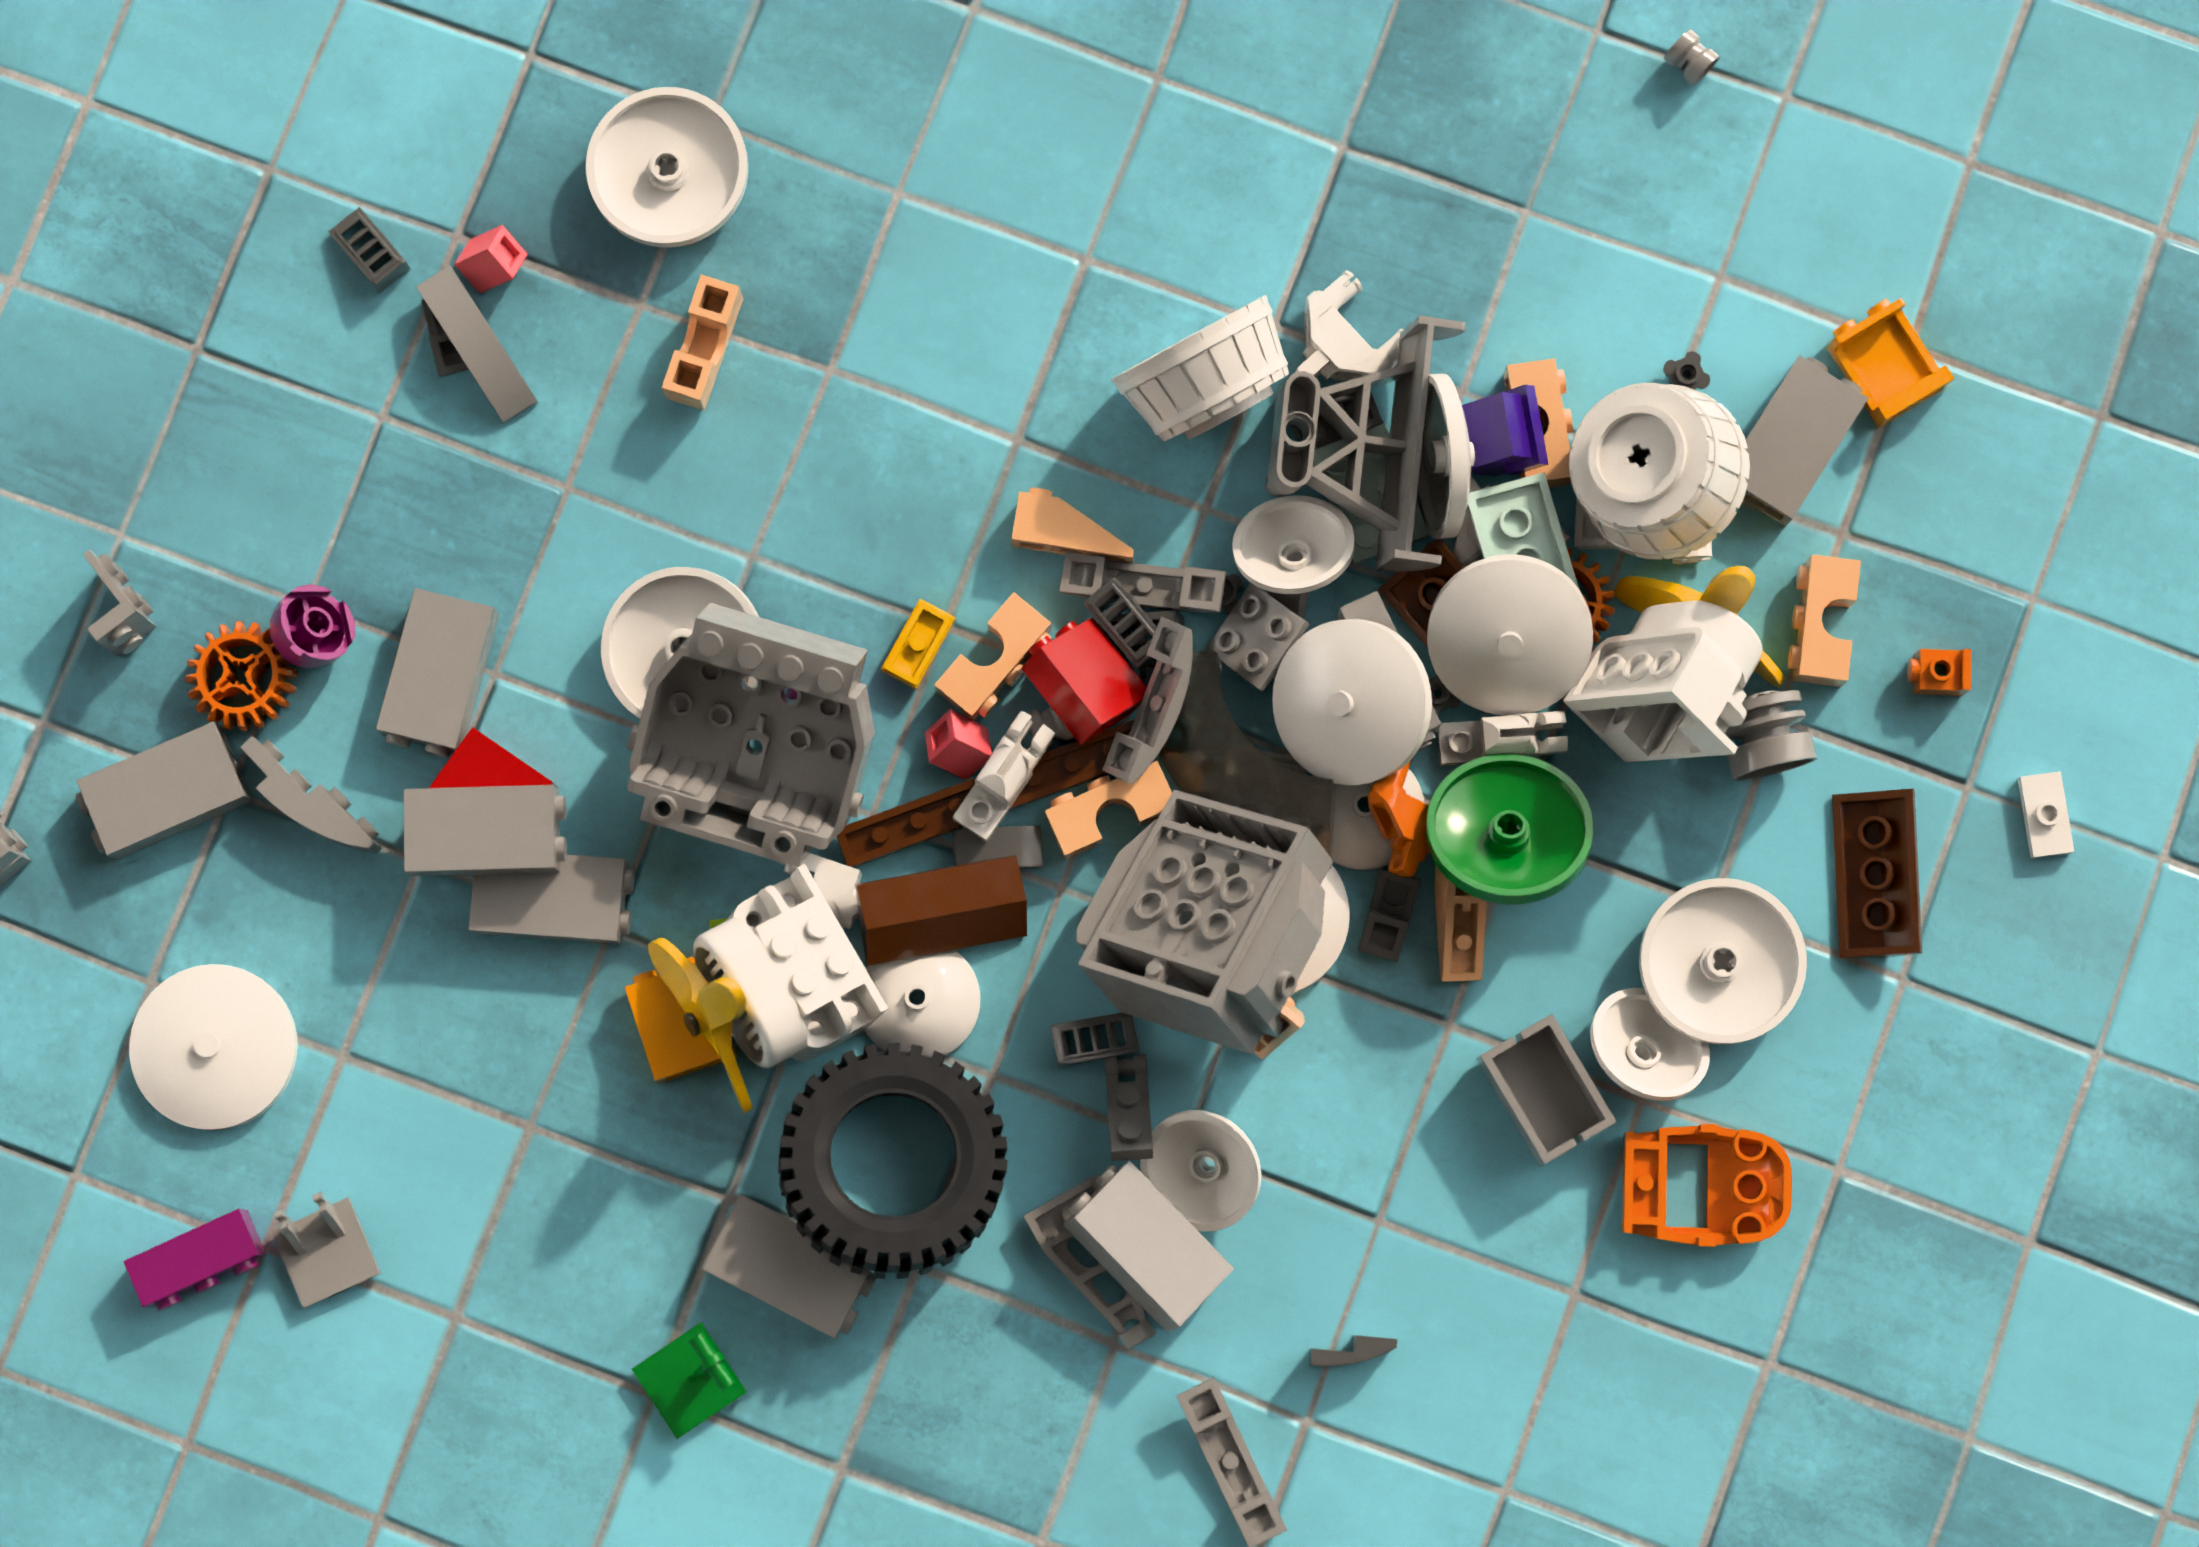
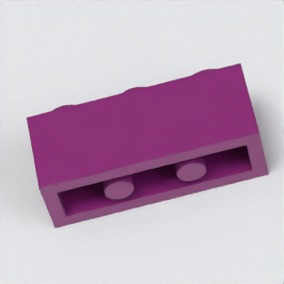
[123,1208,267,1312]

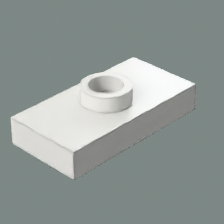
[2017,771,2074,859]

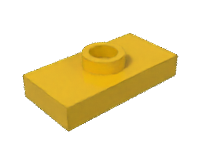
[881,599,956,690]

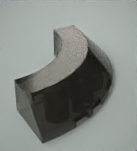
[1140,651,1336,869]

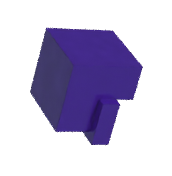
[1462,384,1549,477]

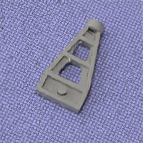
[1024,1175,1156,1350]

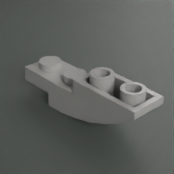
[240,736,382,853]

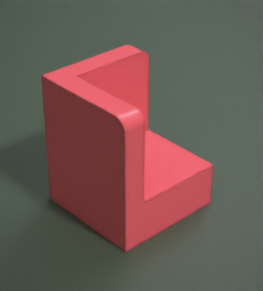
[454,225,528,293]
[924,709,992,779]

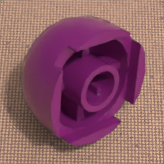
[270,584,355,669]

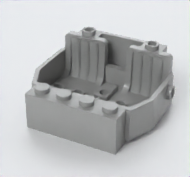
[627,602,875,867]
[1076,790,1333,1055]

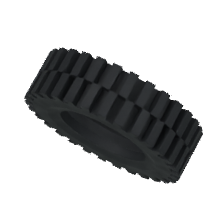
[778,1043,1008,1279]

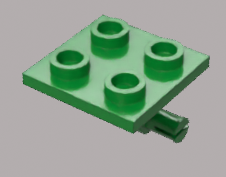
[632,1322,747,1439]

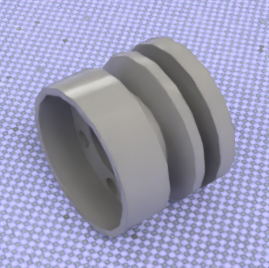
[1725,690,1817,781]

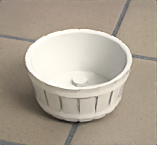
[1110,295,1289,442]
[1569,383,1750,560]

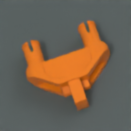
[1368,758,1430,878]

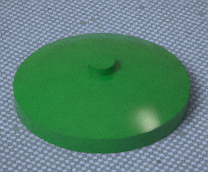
[1426,754,1594,904]

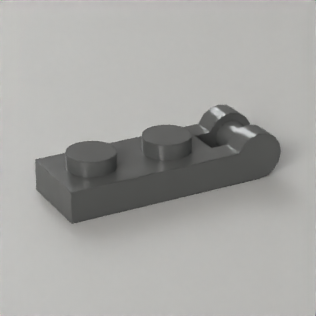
[1105,1054,1153,1161]

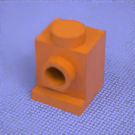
[1907,649,1971,696]

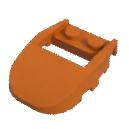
[1621,1124,1792,1247]

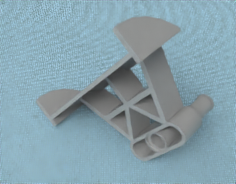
[1265,315,1466,572]

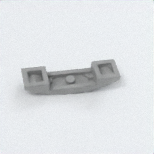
[416,265,538,423]
[1059,552,1226,613]
[1102,617,1193,784]
[1176,1377,1287,1547]

